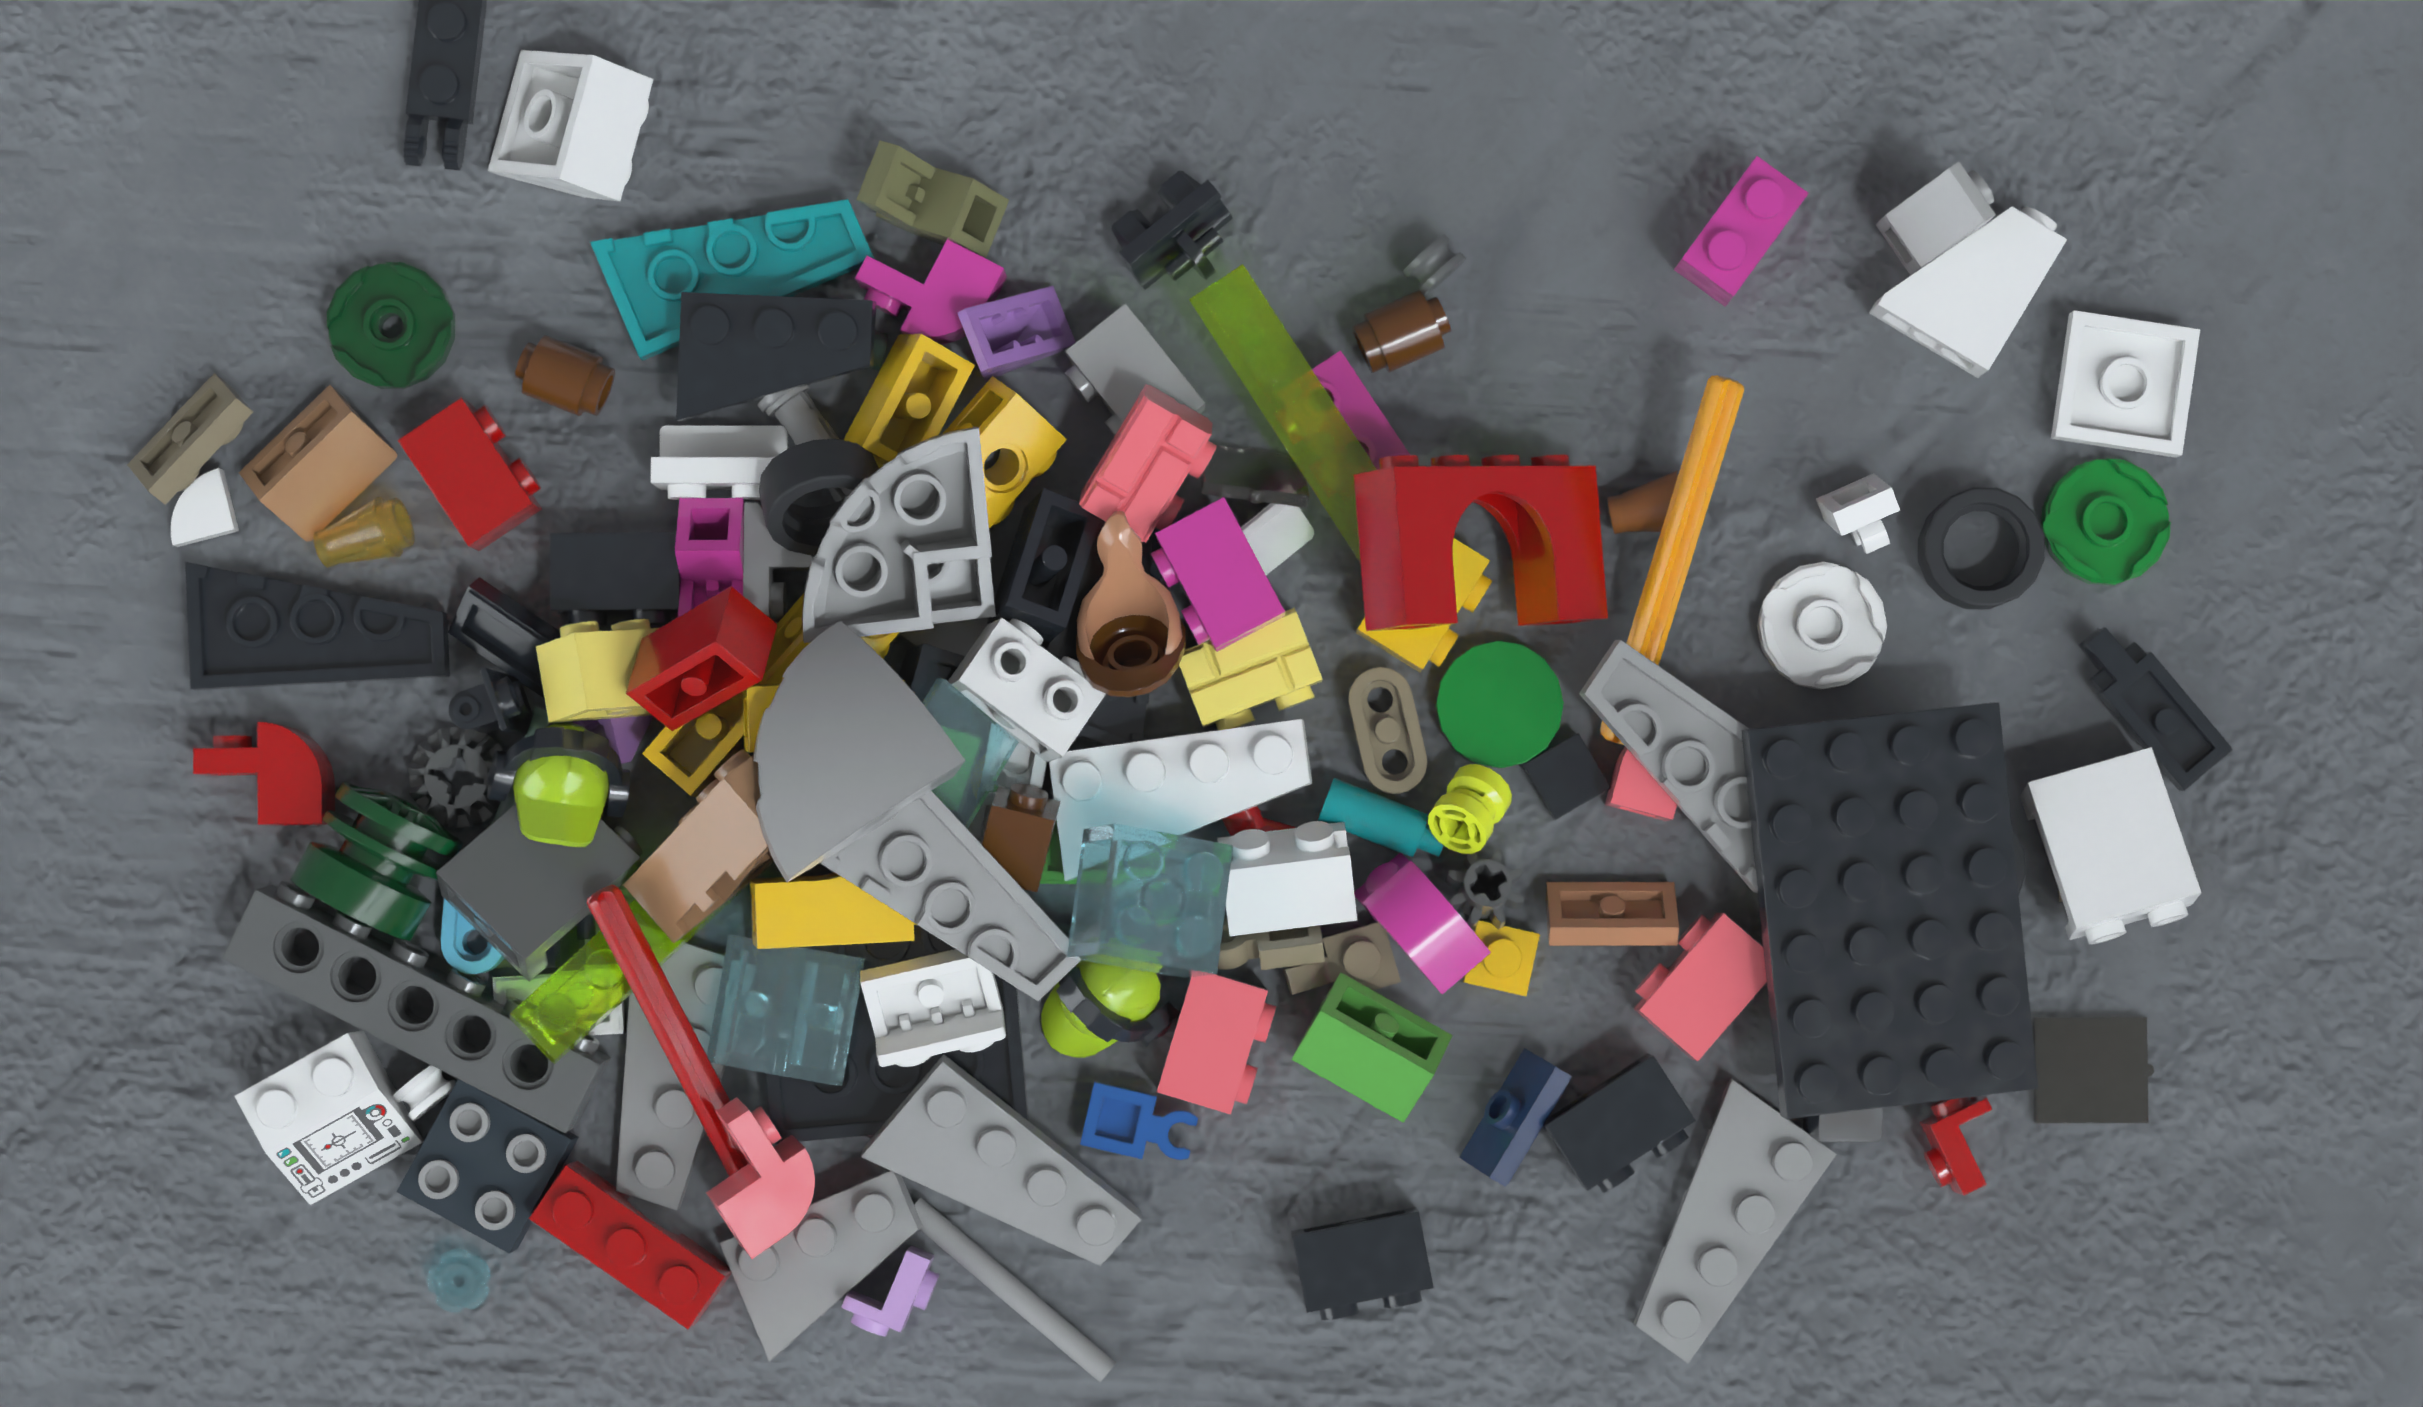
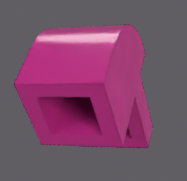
[855,239,1007,345]
[675,498,744,617]
[1354,853,1491,995]

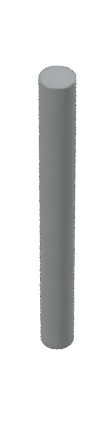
[914,1197,1116,1382]

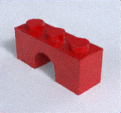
[529,1160,732,1330]

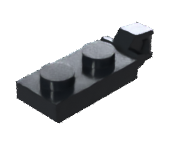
[2078,627,2233,791]

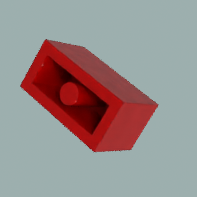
[398,397,542,551]
[626,586,777,731]

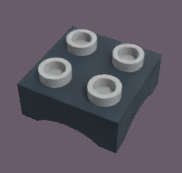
[397,1079,579,1253]

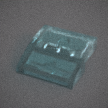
[707,934,865,1086]

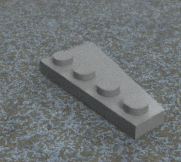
[820,791,1085,1001]

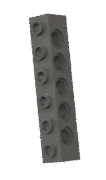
[222,881,611,1133]

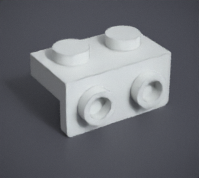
[651,426,788,500]
[860,949,1006,1067]

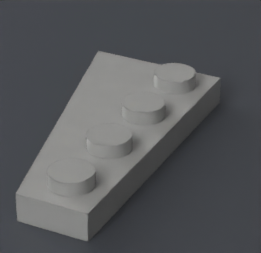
[1579,640,1758,893]
[616,928,757,1210]
[861,1054,1142,1266]
[1633,1078,1837,1363]

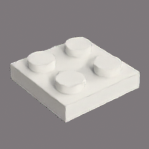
[2051,310,2200,458]

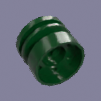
[290,781,463,941]

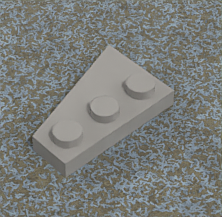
[719,1171,923,1362]

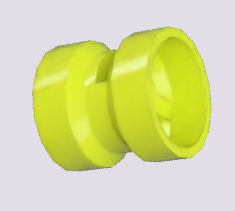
[1428,764,1512,854]

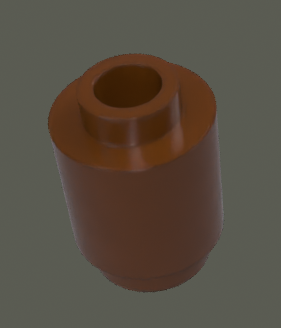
[1352,290,1451,373]
[515,335,615,416]

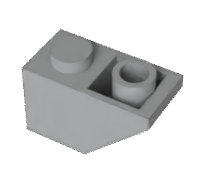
[1876,162,1996,276]

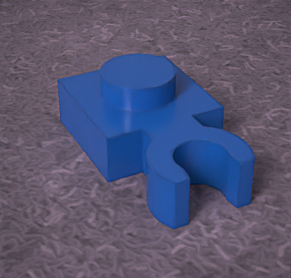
[1080,1081,1198,1160]

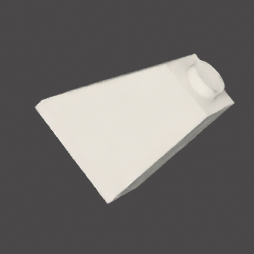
[1869,207,2067,378]

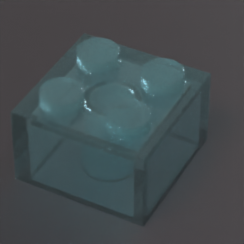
[1067,823,1233,978]

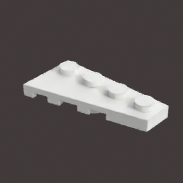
[1049,719,1312,881]

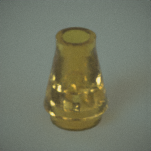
[313,497,415,568]

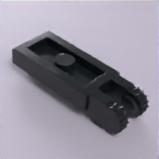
[404,0,487,171]

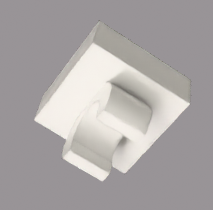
[1816,473,1900,554]

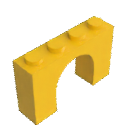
[742,680,917,949]

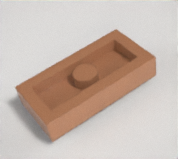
[1545,882,1679,946]

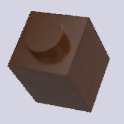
[982,784,1061,892]

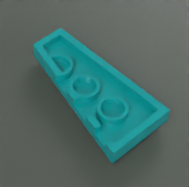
[590,199,875,361]

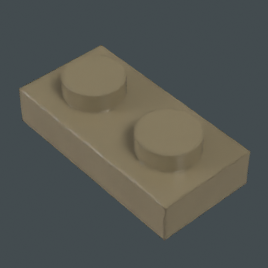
[127,373,253,505]

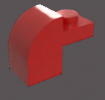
[193,722,335,826]

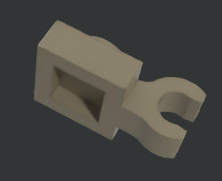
[1283,922,1401,995]

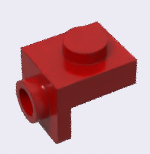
[1920,1096,1992,1196]

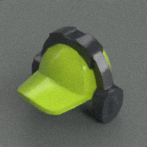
[487,722,630,847]
[1041,919,1180,1058]

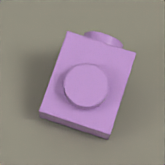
[842,1245,940,1337]

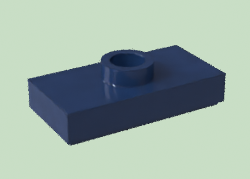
[1459,1048,1572,1187]

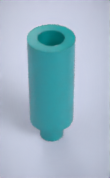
[1317,778,1444,858]

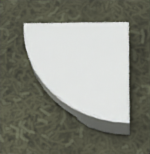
[171,468,239,547]

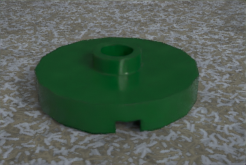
[327,262,455,389]

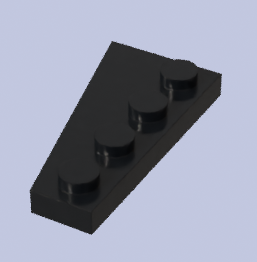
[185,562,450,690]

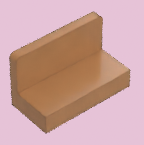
[238,385,397,541]

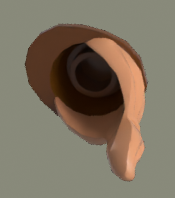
[1076,511,1186,697]

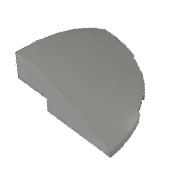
[802,427,996,643]
[753,621,966,882]

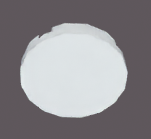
[1757,562,1887,690]

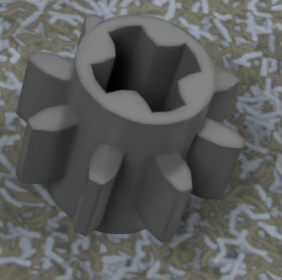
[1445,849,1525,930]

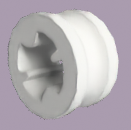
[393,1065,456,1121]

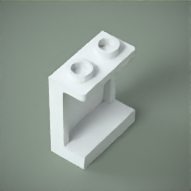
[2020,747,2202,944]

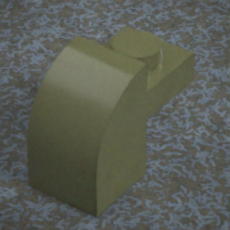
[856,140,1009,258]

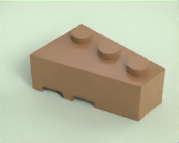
[623,749,774,943]

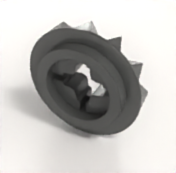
[407,726,503,828]

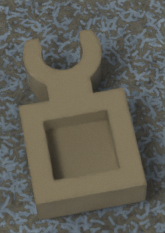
[1210,918,1325,970]

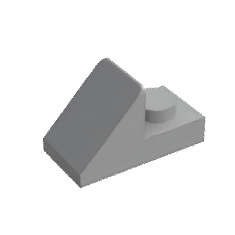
[743,503,813,623]

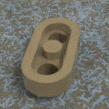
[1348,667,1427,794]

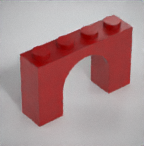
[1354,454,1608,631]

